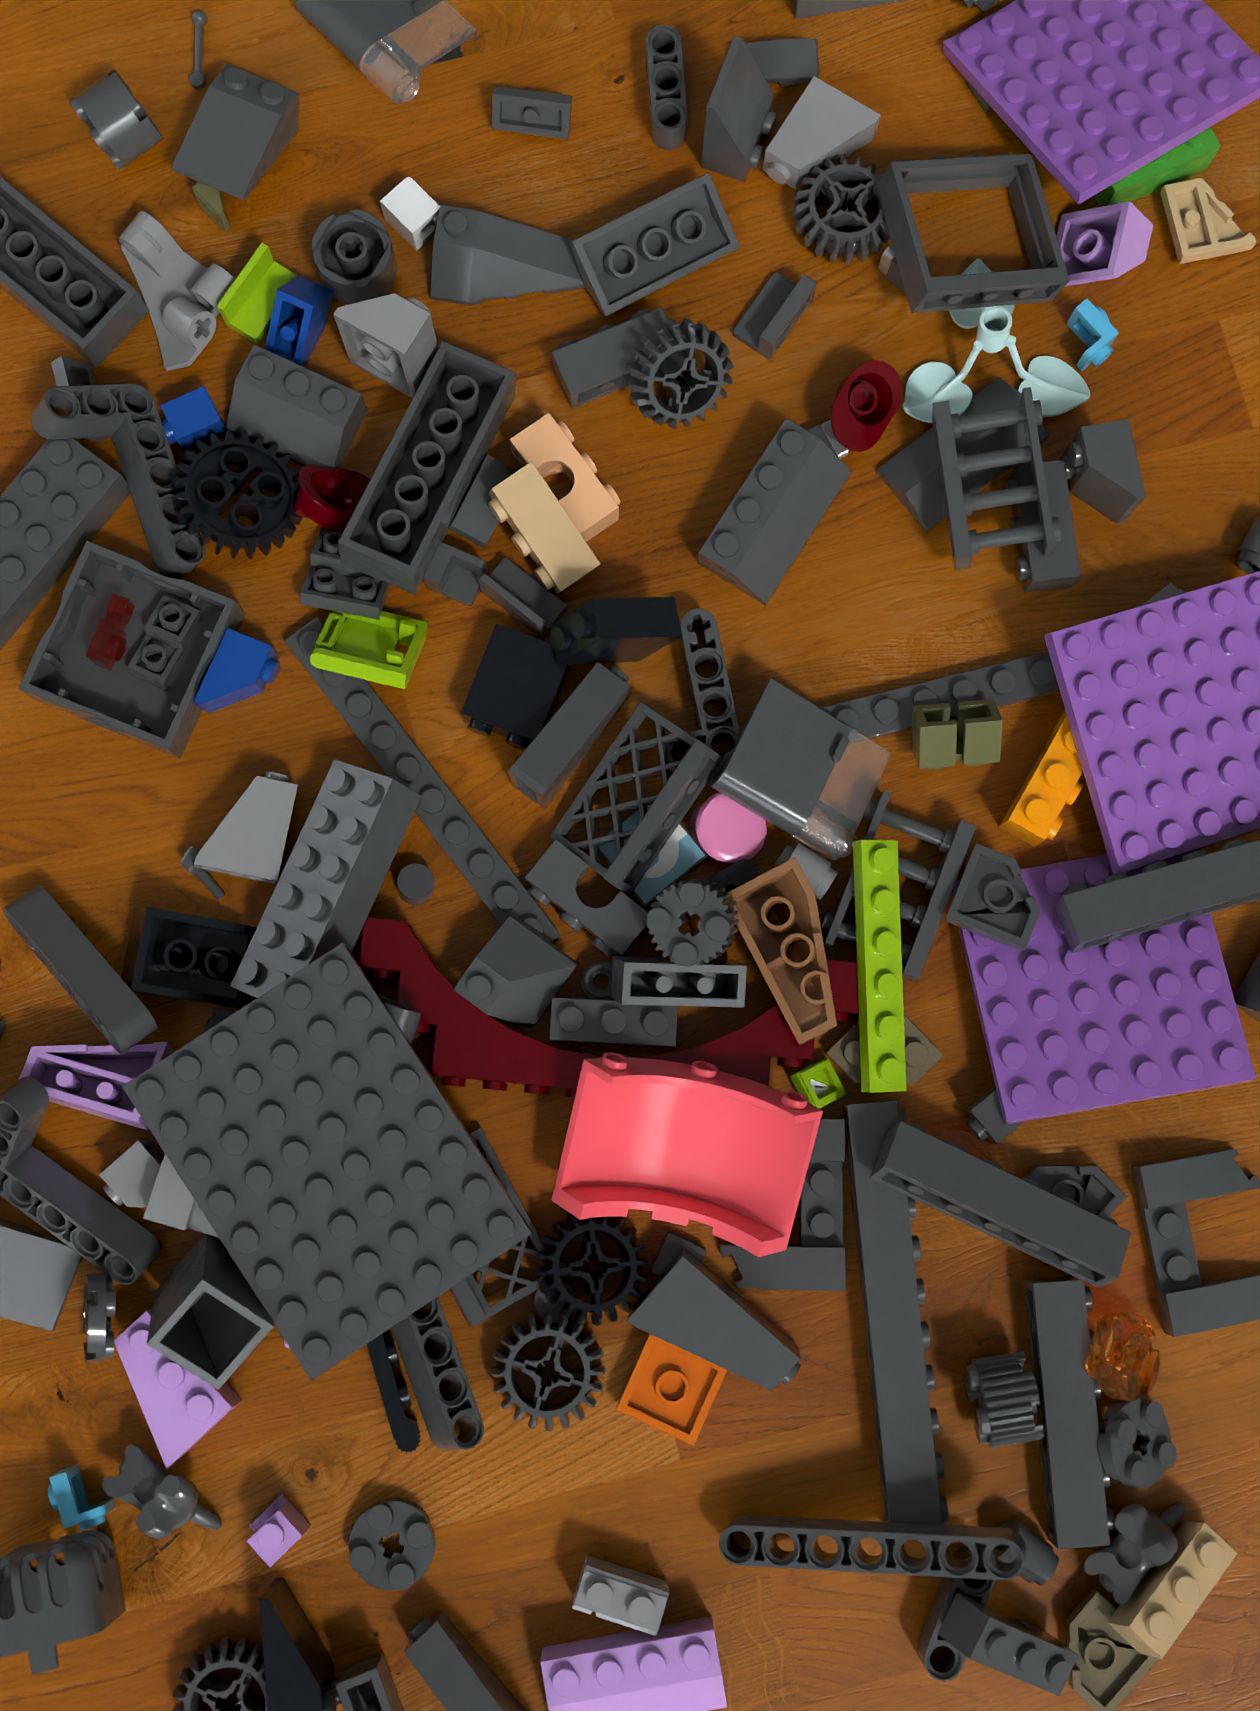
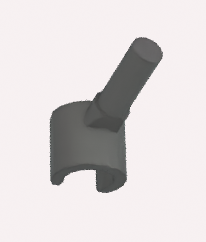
[181,846,225,900]

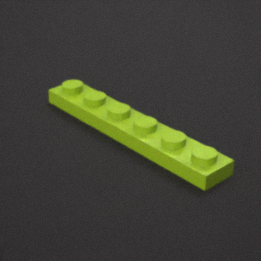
[853,840,907,1093]

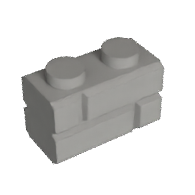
[572,1555,669,1636]

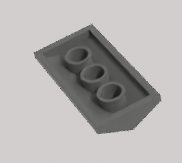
[570,172,740,316]
[876,377,1049,532]

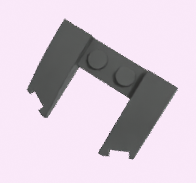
[719,1119,845,1291]
[1131,1148,1260,1337]

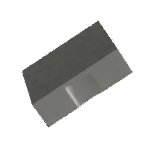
[18,541,245,759]

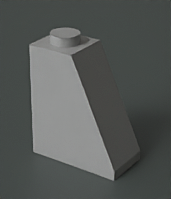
[762,76,881,189]
[194,772,298,884]

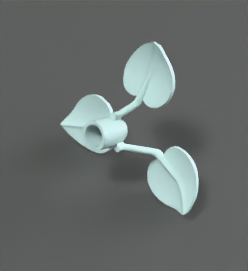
[903,258,1091,423]

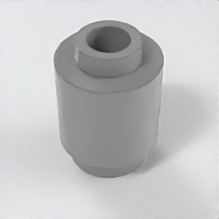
[774,843,838,900]

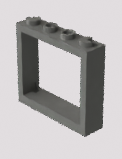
[876,153,1069,313]

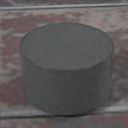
[397,863,434,905]

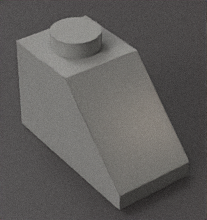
[99,1140,163,1208]

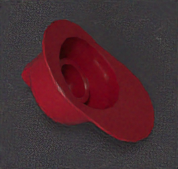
[831,360,902,452]
[294,465,370,528]

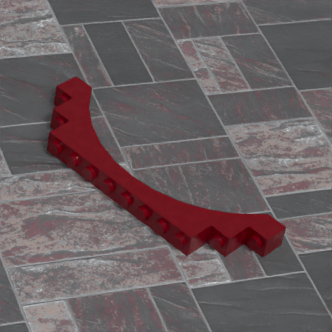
[359,917,859,1097]

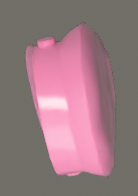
[689,792,767,864]

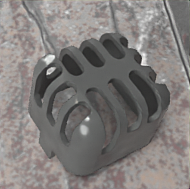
[0,1530,126,1675]

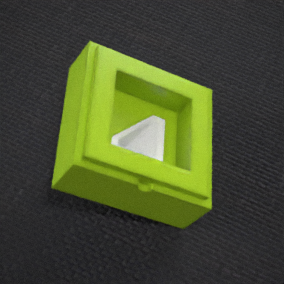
[790,1057,847,1109]

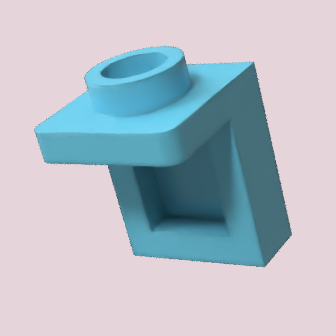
[1066,299,1119,372]
[48,1464,116,1530]

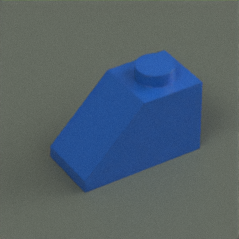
[265,275,333,367]
[194,628,280,713]

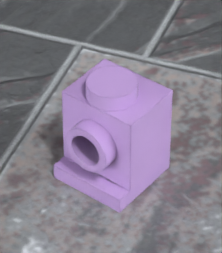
[247,1494,311,1567]

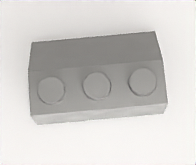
[333,293,439,398]

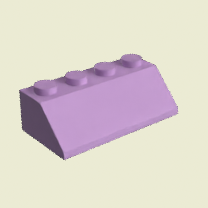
[541,1616,727,1711]

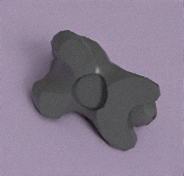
[102,1444,222,1539]
[1084,1503,1186,1605]

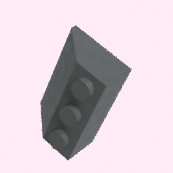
[226,345,368,469]

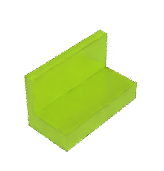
[217,243,298,346]

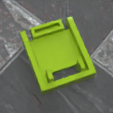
[310,611,428,689]

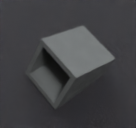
[147,1234,274,1390]

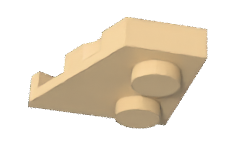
[1160,178,1256,264]

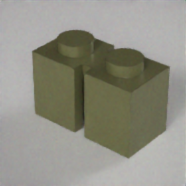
[911,699,1003,770]

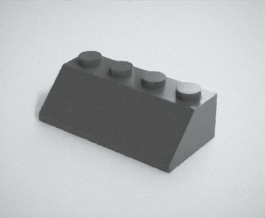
[698,418,851,605]

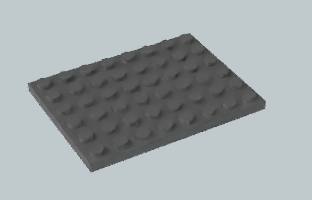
[122,943,532,1381]

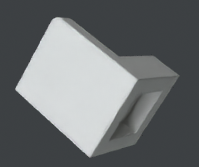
[380,177,440,251]

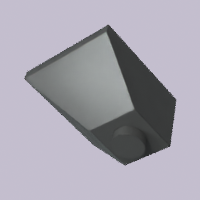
[453,914,578,1029]

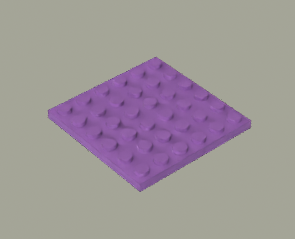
[943,0,1260,204]
[1044,571,1260,874]
[951,850,1256,1125]

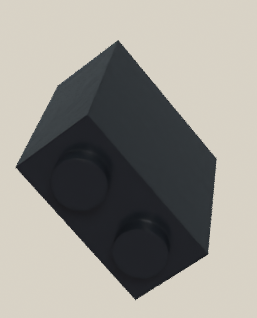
[550,597,683,665]
[461,624,572,750]

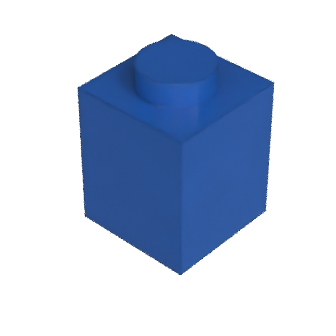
[160,386,227,453]

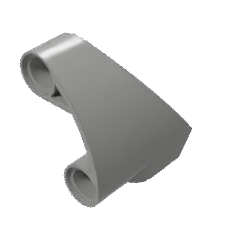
[118,211,235,371]

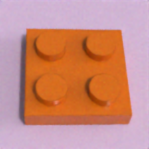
[616,1334,727,1446]

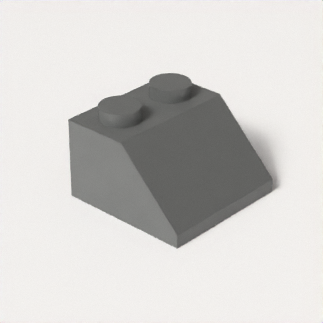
[1059,419,1146,524]

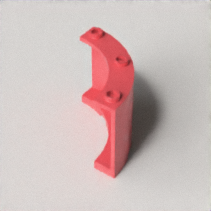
[551,1052,823,1257]

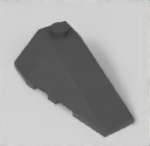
[430,205,586,305]

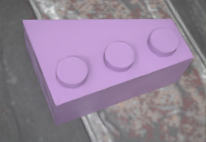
[19,1042,175,1131]
[114,1309,242,1469]

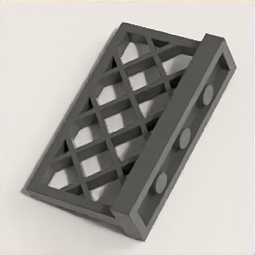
[550,702,723,894]
[450,1128,549,1328]

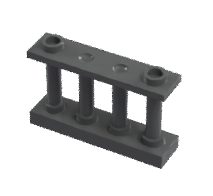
[932,387,1061,570]
[821,790,976,982]

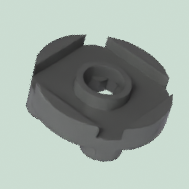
[83,1273,116,1362]
[1098,1397,1177,1488]
[349,1498,436,1590]

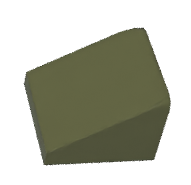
[192,182,231,232]

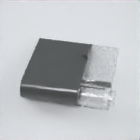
[295,0,477,103]
[709,678,892,861]

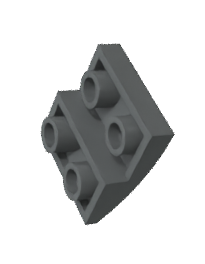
[300,528,390,620]

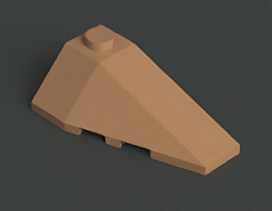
[726,857,837,1045]

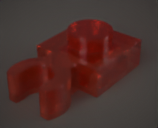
[85,594,135,671]

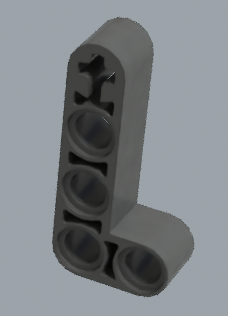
[667,609,741,774]

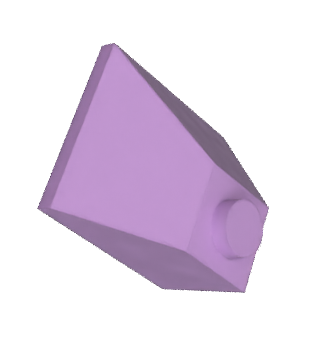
[1057,201,1153,286]

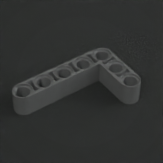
[30,384,205,579]
[0,1077,161,1285]

